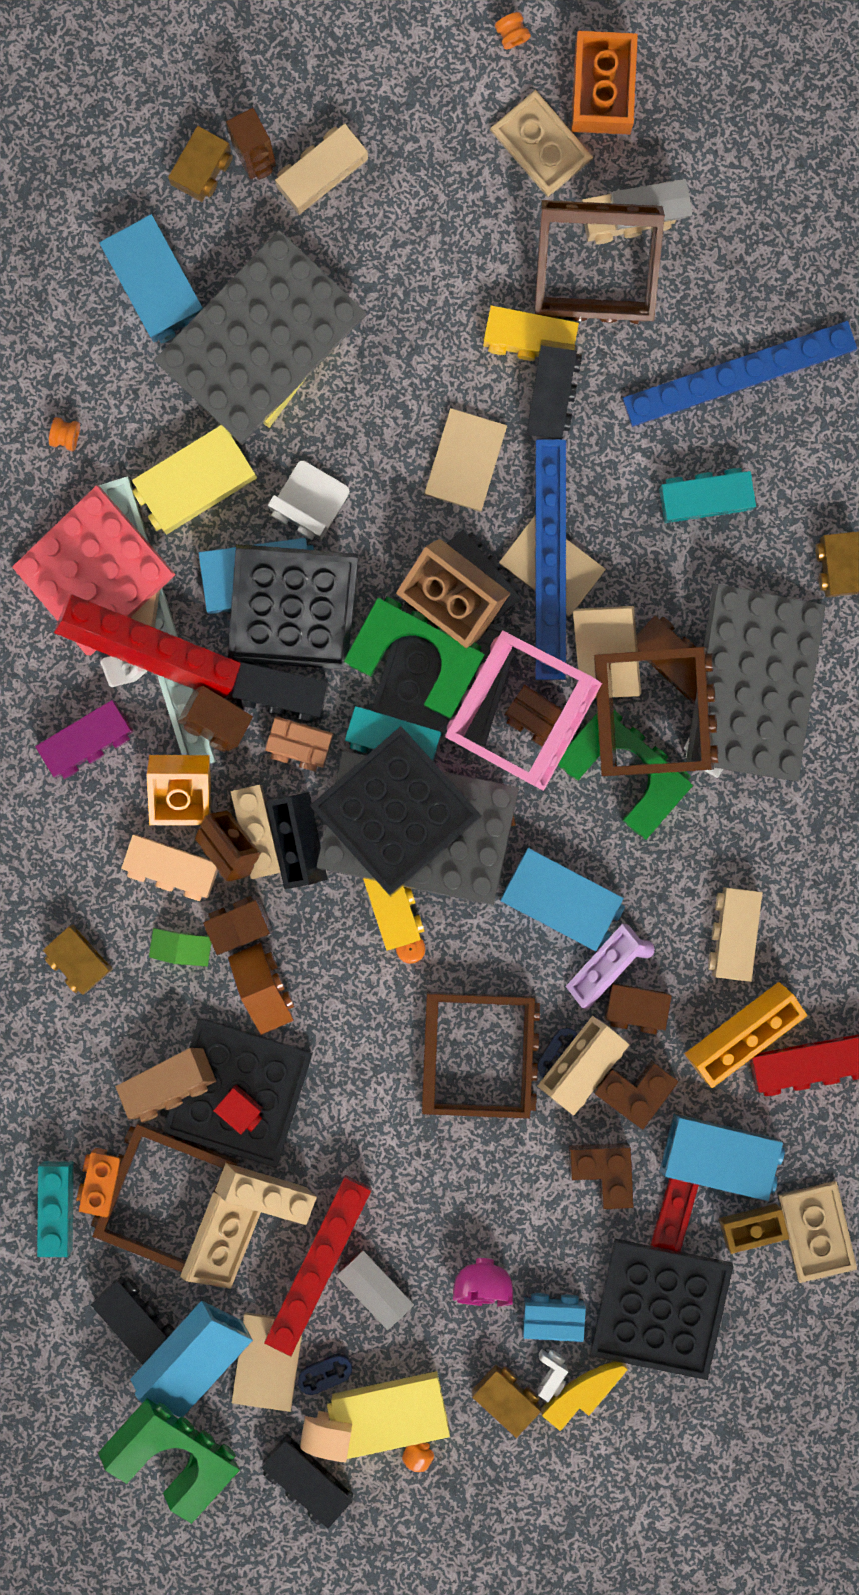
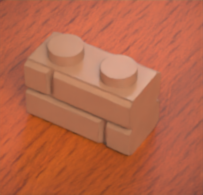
[265,716,334,772]

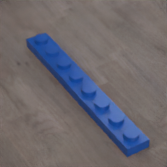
[622,321,858,427]
[535,440,566,680]

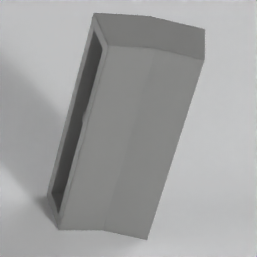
[611,179,693,230]
[336,1249,414,1330]

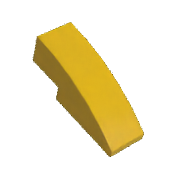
[541,1361,628,1431]

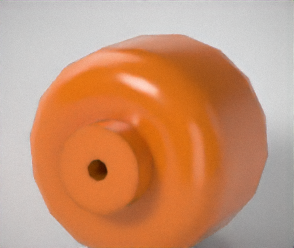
[396,938,426,964]
[402,1442,434,1472]

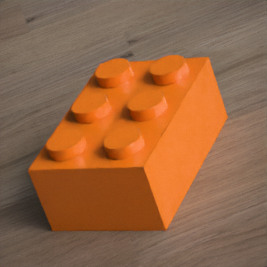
[571,31,638,135]

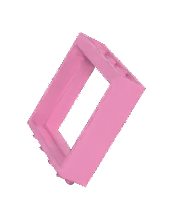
[445,630,602,791]

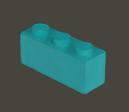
[659,468,756,524]
[345,706,442,761]
[37,1161,74,1257]

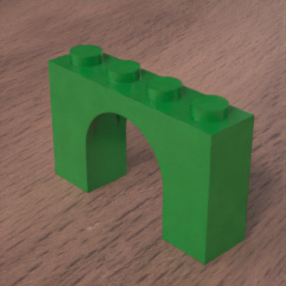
[344,596,485,719]
[558,710,693,840]
[98,1398,240,1524]

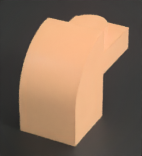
[300,1411,352,1463]

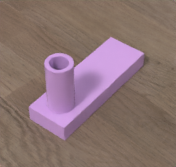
[566,924,655,1009]

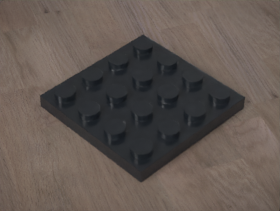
[228,544,358,670]
[371,601,521,746]
[310,726,482,897]
[163,1017,313,1168]
[590,1238,733,1380]

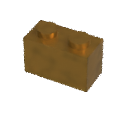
[168,126,233,202]
[815,532,859,597]
[43,925,113,995]
[719,1203,790,1254]
[472,1365,541,1438]

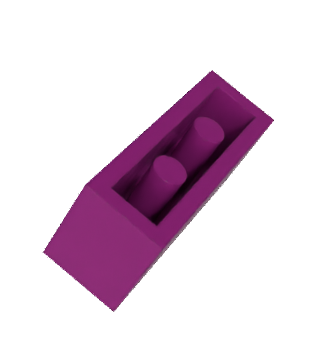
[35,700,134,780]

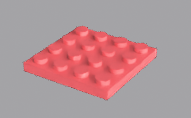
[12,485,176,656]

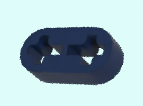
[538,1027,578,1078]
[298,1354,352,1395]

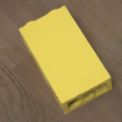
[132,425,257,535]
[327,1371,450,1459]

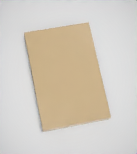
[490,90,593,197]
[424,408,507,512]
[499,516,606,617]
[573,606,641,698]
[778,1181,857,1283]
[180,1192,261,1289]
[232,1312,302,1412]

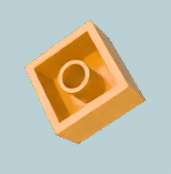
[147,755,211,825]

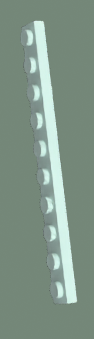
[99,477,216,764]

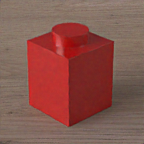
[214,1085,263,1134]

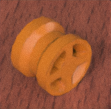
[494,12,531,49]
[49,417,80,451]

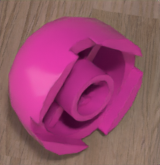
[453,1258,513,1307]

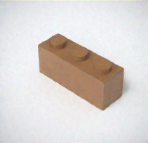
[115,1048,216,1122]

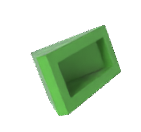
[149,928,211,967]

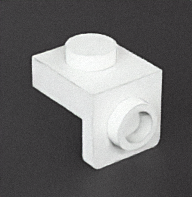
[100,656,147,687]
[537,1349,568,1402]

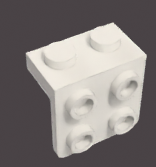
[268,461,350,541]

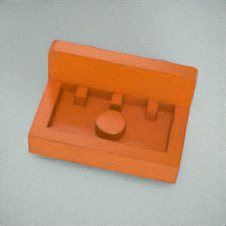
[77,1148,121,1217]

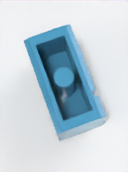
[522,1293,586,1342]

